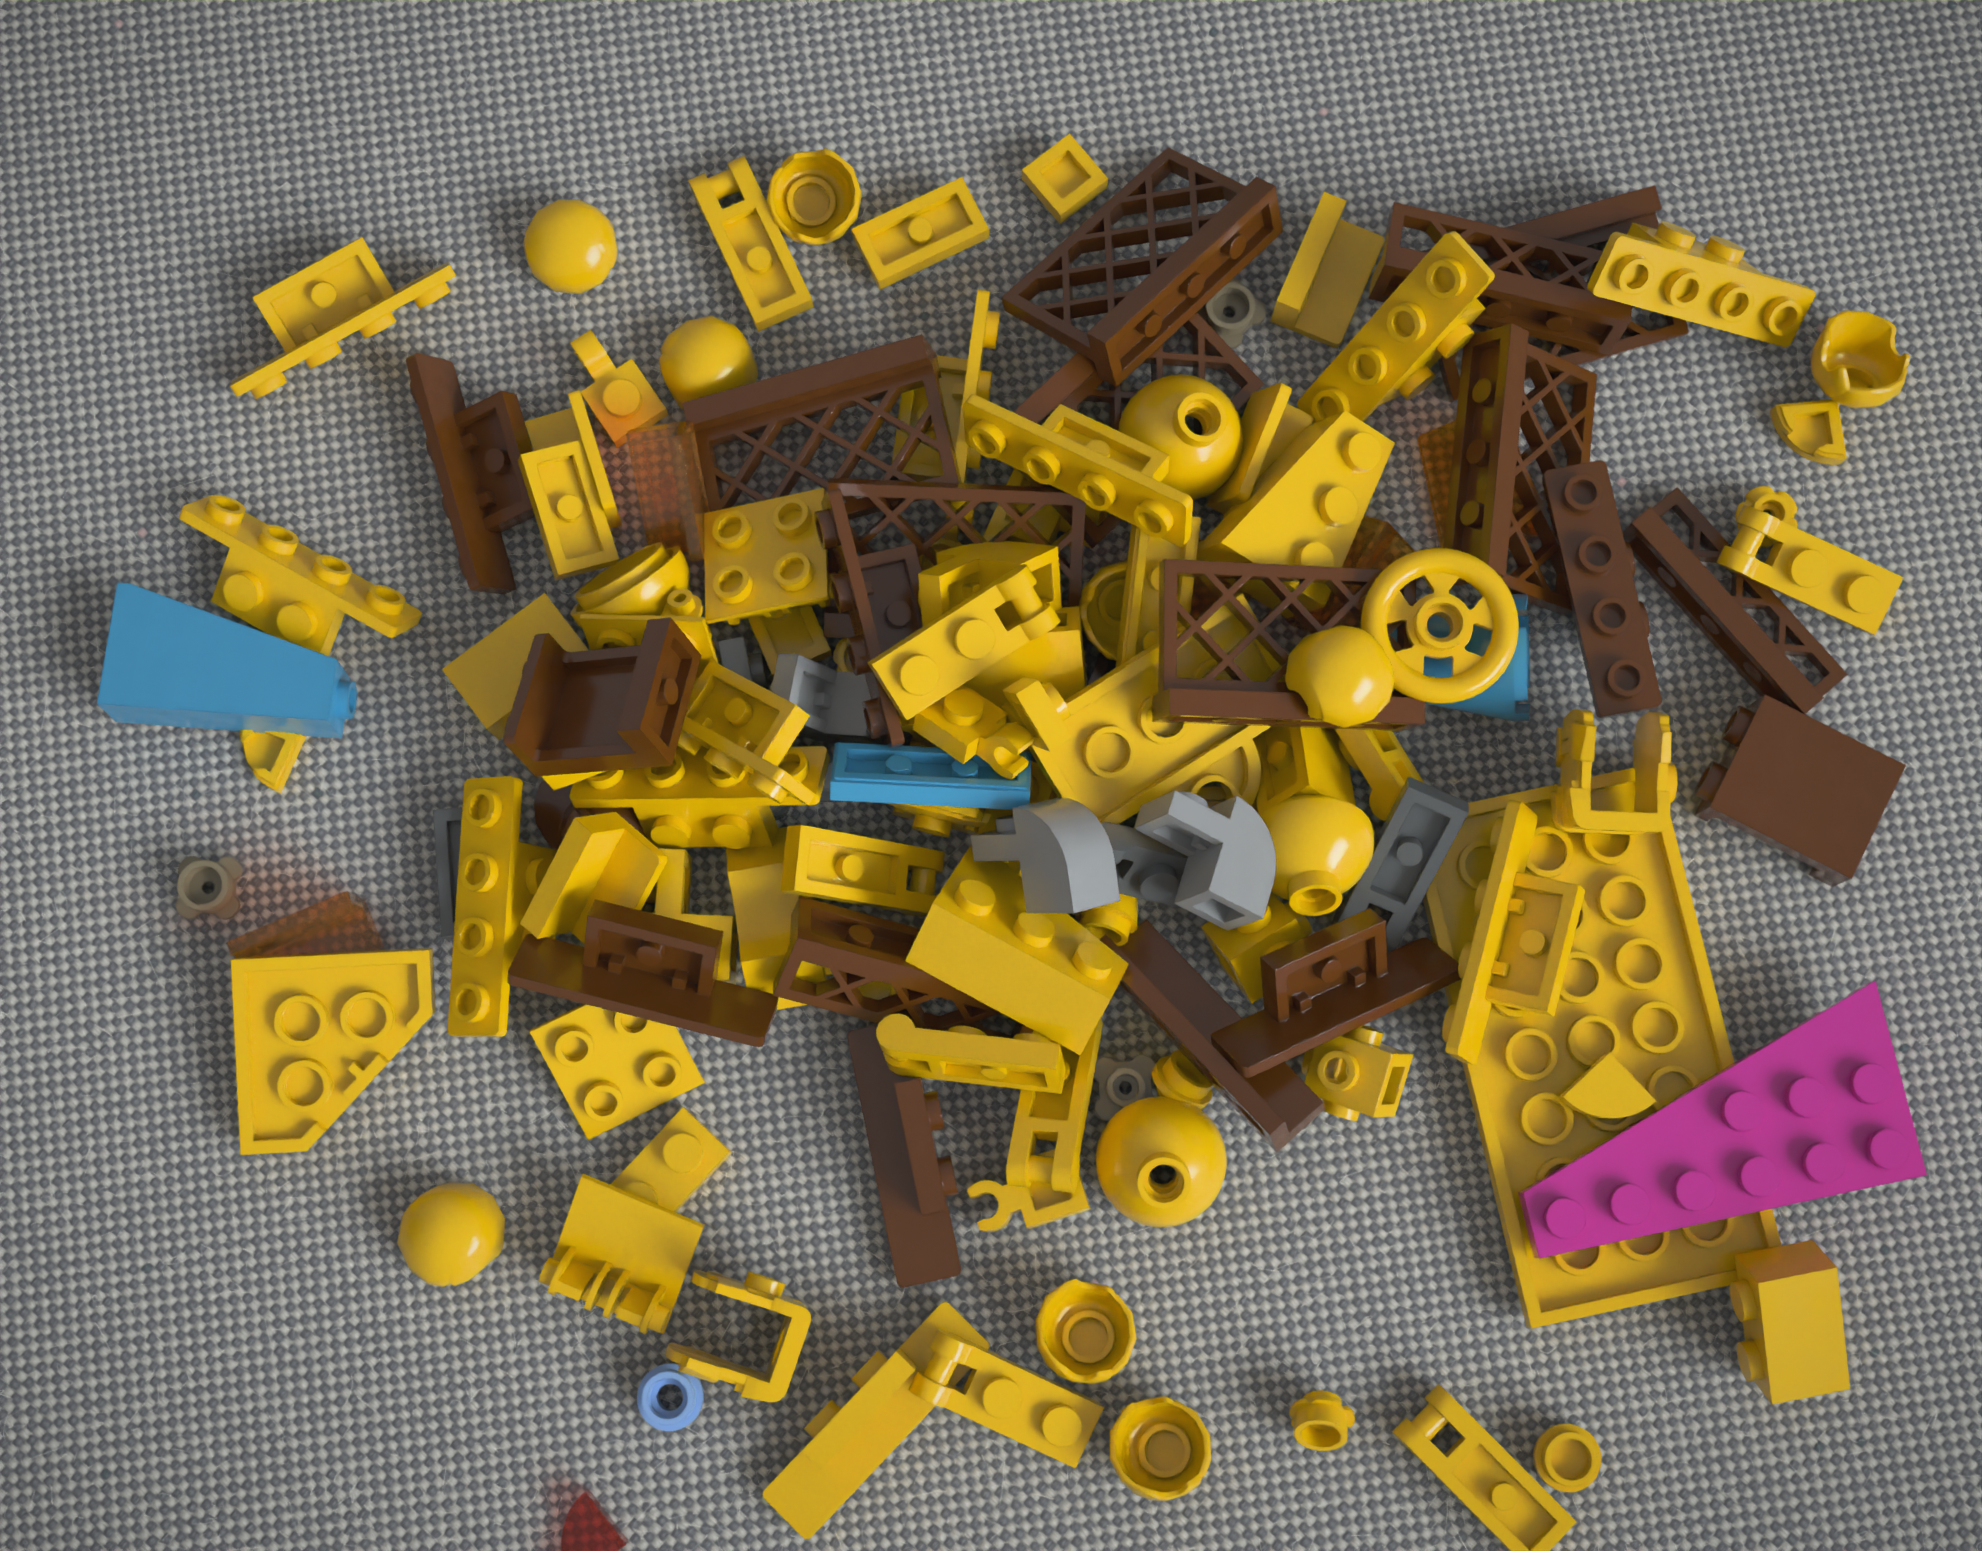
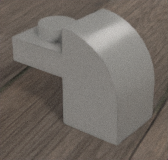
[770,654,907,746]
[1134,790,1276,931]
[970,797,1120,913]

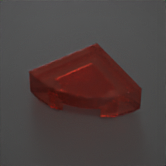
[561,1489,629,1551]

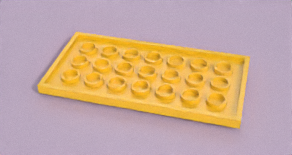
[1423,768,1782,1329]

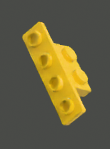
[1587,221,1816,347]
[1297,231,1495,424]
[230,236,456,399]
[892,289,1000,543]
[963,394,1193,547]
[179,495,422,656]
[677,660,816,806]
[569,746,830,849]
[447,776,557,1037]
[1442,800,1585,1065]
[762,1302,989,1539]

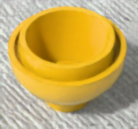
[1118,374,1244,500]
[570,542,690,631]
[1259,795,1374,916]
[1096,1096,1227,1227]

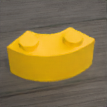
[726,824,832,1010]

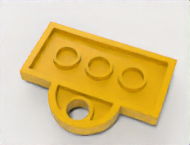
[1028,593,1286,824]

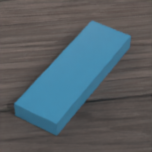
[830,742,1031,810]

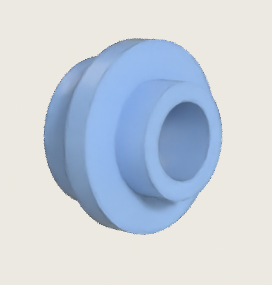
[637,1363,704,1431]

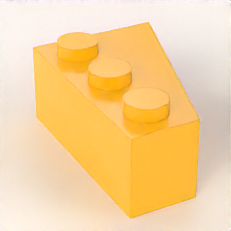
[1196,410,1395,618]
[905,844,1129,1056]

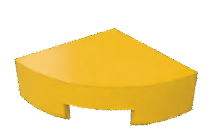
[1770,399,1847,465]
[239,730,306,794]
[1558,1052,1656,1119]

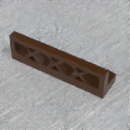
[1368,202,1632,355]
[1623,487,1848,714]
[773,896,1034,1039]
[1099,919,1325,1153]

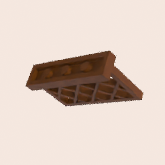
[1001,147,1283,387]
[1421,185,1689,402]
[998,312,1264,549]
[1443,323,1597,615]
[682,334,962,520]
[824,478,1086,638]
[1152,559,1425,731]

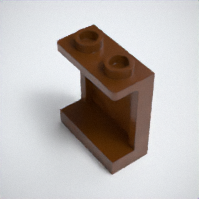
[503,617,702,777]
[1694,695,1906,887]

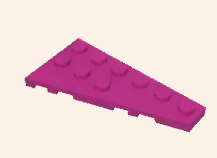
[1519,981,1927,1258]

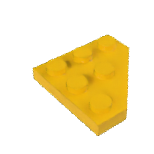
[230,948,436,1155]

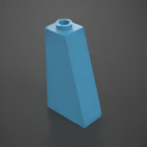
[97,583,357,739]

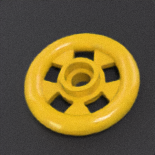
[1361,548,1519,704]

